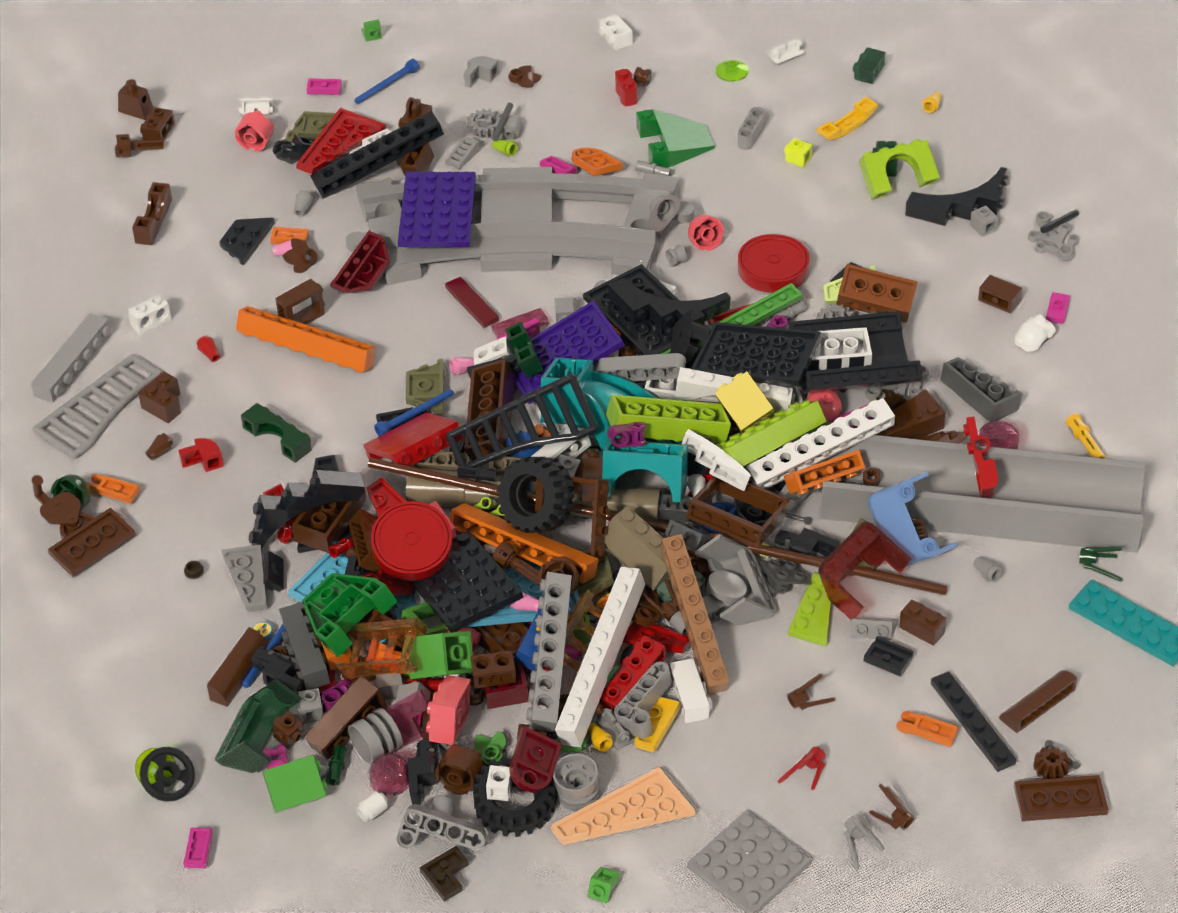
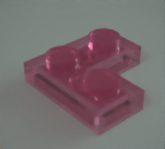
[385,689,429,746]

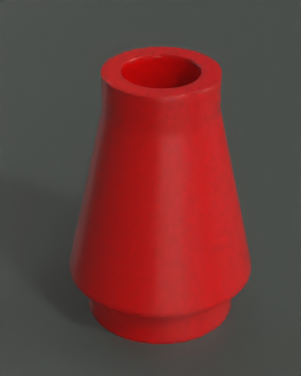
[196,335,221,362]

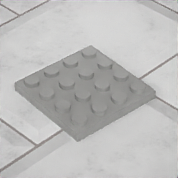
[687,811,811,913]

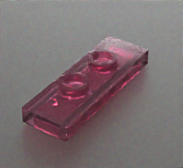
[491,308,549,338]

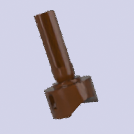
[115,134,164,157]
[492,543,540,586]

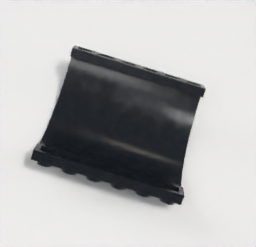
[789,311,923,393]

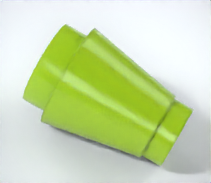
[492,139,518,157]

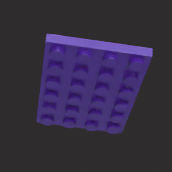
[398,171,476,247]
[514,300,625,404]

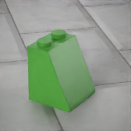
[406,631,473,679]

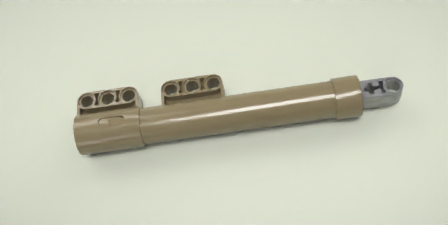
[406,451,693,522]

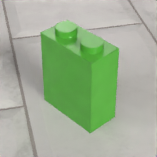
[262,755,328,814]

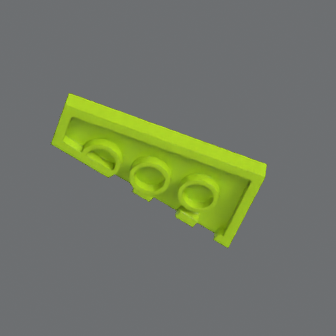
[788,573,833,646]

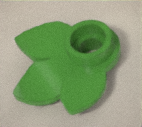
[473,731,506,766]

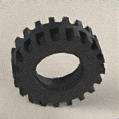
[473,755,555,837]

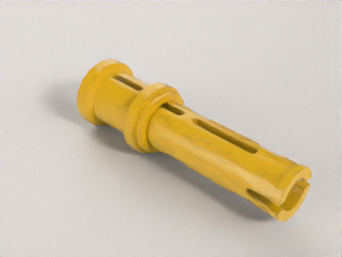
[1066,413,1106,459]

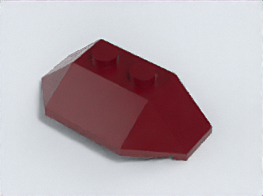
[330,230,391,293]

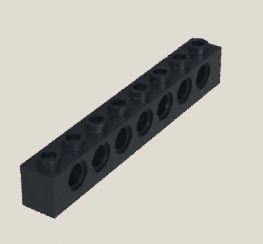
[310,111,444,199]

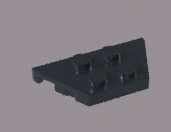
[219,217,275,265]

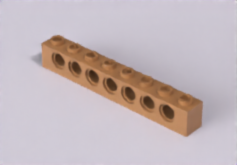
[660,534,729,695]

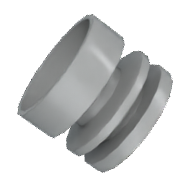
[348,708,403,764]
[553,753,600,811]

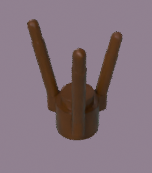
[641,579,680,622]
[787,674,836,710]
[869,784,914,830]

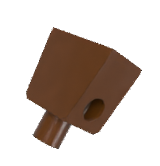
[118,79,153,120]

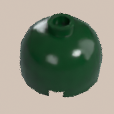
[51,474,91,511]

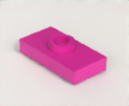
[540,156,577,174]
[1046,292,1070,324]
[184,828,213,869]

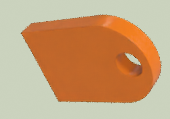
[571,147,623,176]

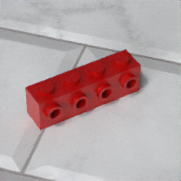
[600,635,667,712]

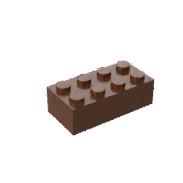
[292,484,366,553]

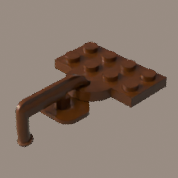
[31,475,136,577]

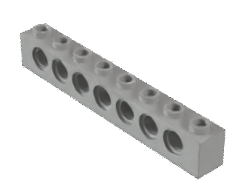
[526,572,572,732]

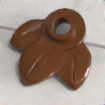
[508,65,542,88]
[282,238,318,273]

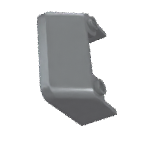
[695,535,777,625]

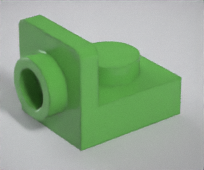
[588,867,621,903]

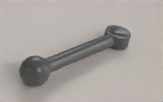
[786,514,812,525]
[1045,740,1080,769]

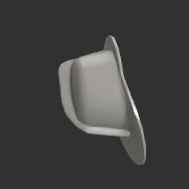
[648,194,680,232]

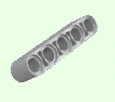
[595,353,686,381]

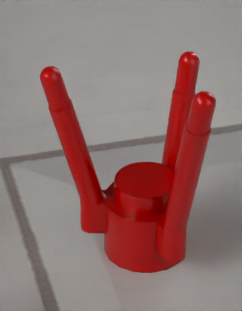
[778,747,826,790]

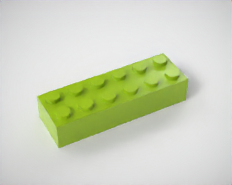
[606,395,731,445]
[715,399,827,467]

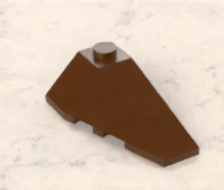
[573,448,603,502]

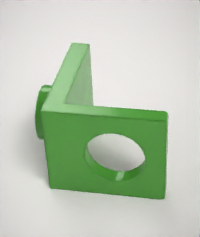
[361,19,382,42]

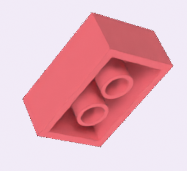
[426,675,471,745]

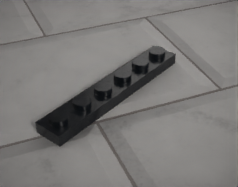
[931,671,1016,772]

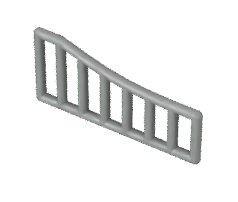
[32,354,162,459]

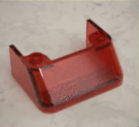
[818,522,911,620]

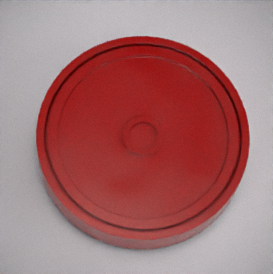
[738,234,810,293]
[371,501,452,581]

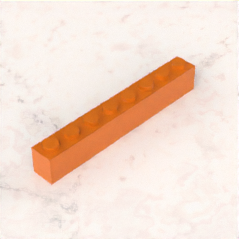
[236,306,375,373]
[450,503,599,583]

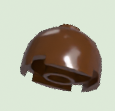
[538,557,579,595]

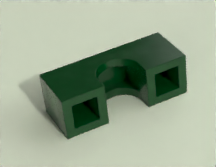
[505,321,543,378]

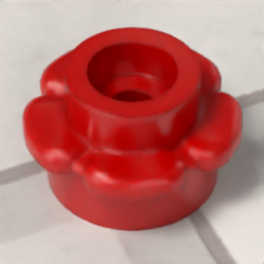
[277,525,294,544]

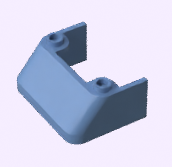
[867,472,958,568]

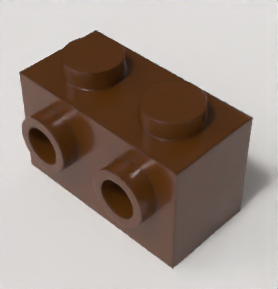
[140,107,175,142]
[978,275,1022,314]
[899,599,946,646]

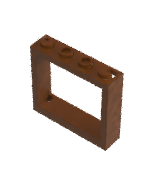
[535,476,609,560]
[686,476,790,548]

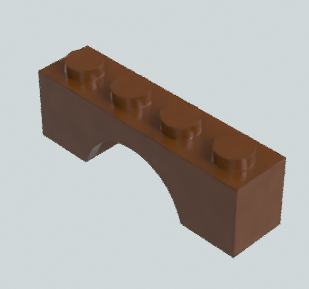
[132,182,172,245]

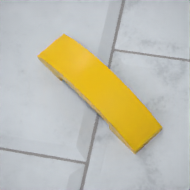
[816,96,878,140]

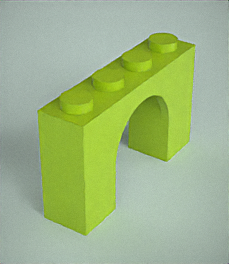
[858,139,940,200]

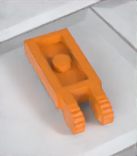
[87,474,140,504]
[896,711,959,747]

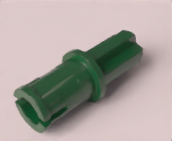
[326,745,347,786]

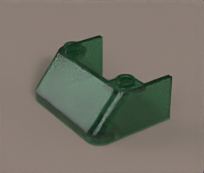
[215,679,302,773]

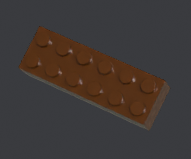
[464,359,515,461]

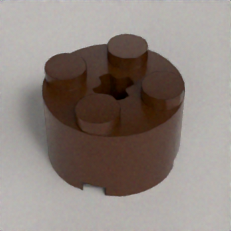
[435,744,484,795]

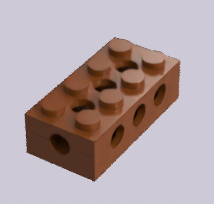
[836,264,918,323]

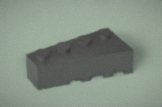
[940,357,1022,423]
[279,602,330,690]

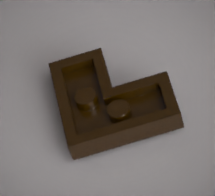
[420,846,469,902]

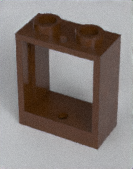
[275,279,325,325]

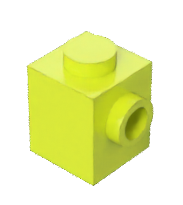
[784,138,812,167]

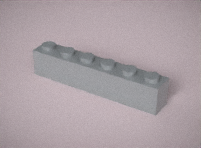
[31,313,111,403]

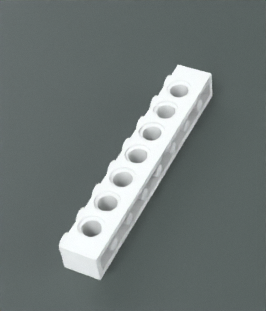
[746,398,895,489]

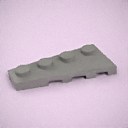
[221,545,267,611]

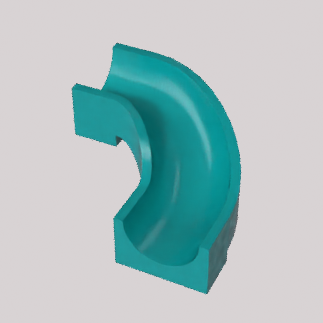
[540,358,689,502]

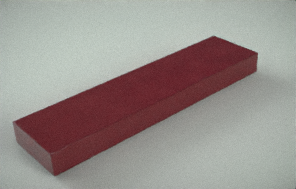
[445,277,499,328]

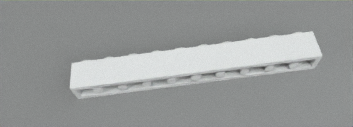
[555,567,645,747]

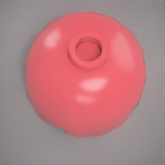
[688,214,724,251]
[806,391,842,421]

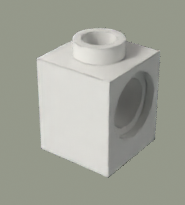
[486,765,513,801]

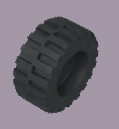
[497,456,575,533]

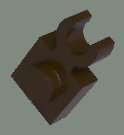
[876,389,907,411]

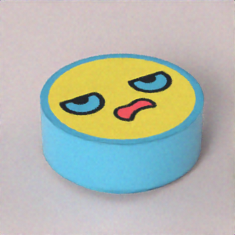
[252,622,273,641]

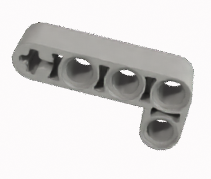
[614,662,672,738]
[396,804,487,850]

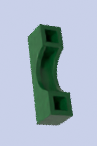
[241,403,312,463]

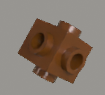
[273,711,303,749]

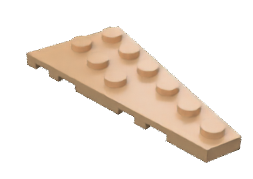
[551,767,695,845]

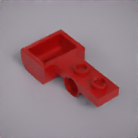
[963,416,998,498]

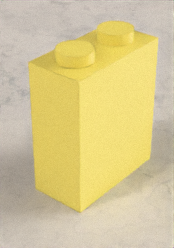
[715,372,774,433]

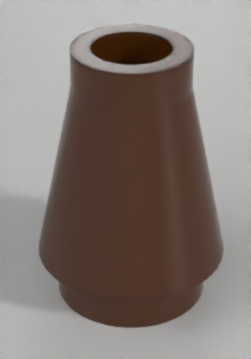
[145,433,173,460]

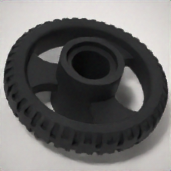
[140,747,195,802]

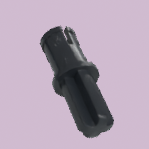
[457,466,497,482]

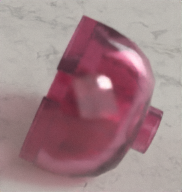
[369,753,409,796]

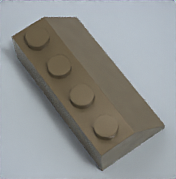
[605,506,669,591]

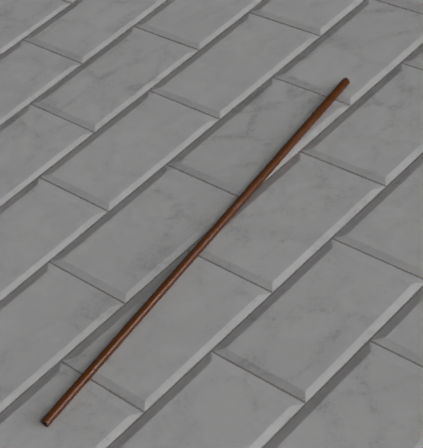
[368,458,947,595]

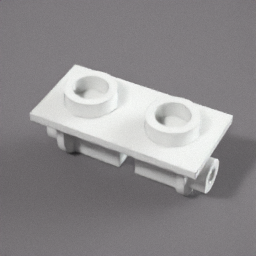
[768,39,804,64]
[239,97,274,115]

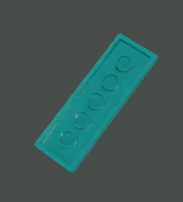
[1068,580,1178,667]

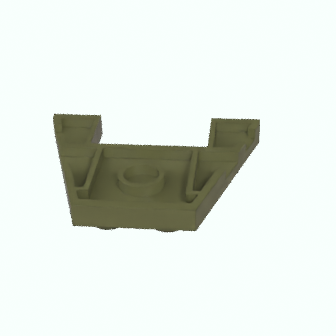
[281,111,336,141]

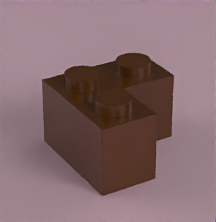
[396,143,435,176]
[138,371,181,424]

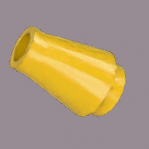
[922,92,942,113]
[587,723,613,752]

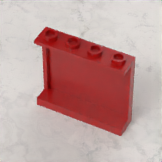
[363,412,464,466]

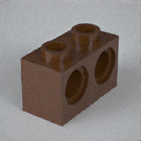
[470,650,516,689]

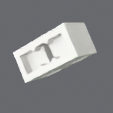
[598,14,633,50]
[128,295,171,335]
[474,336,515,365]

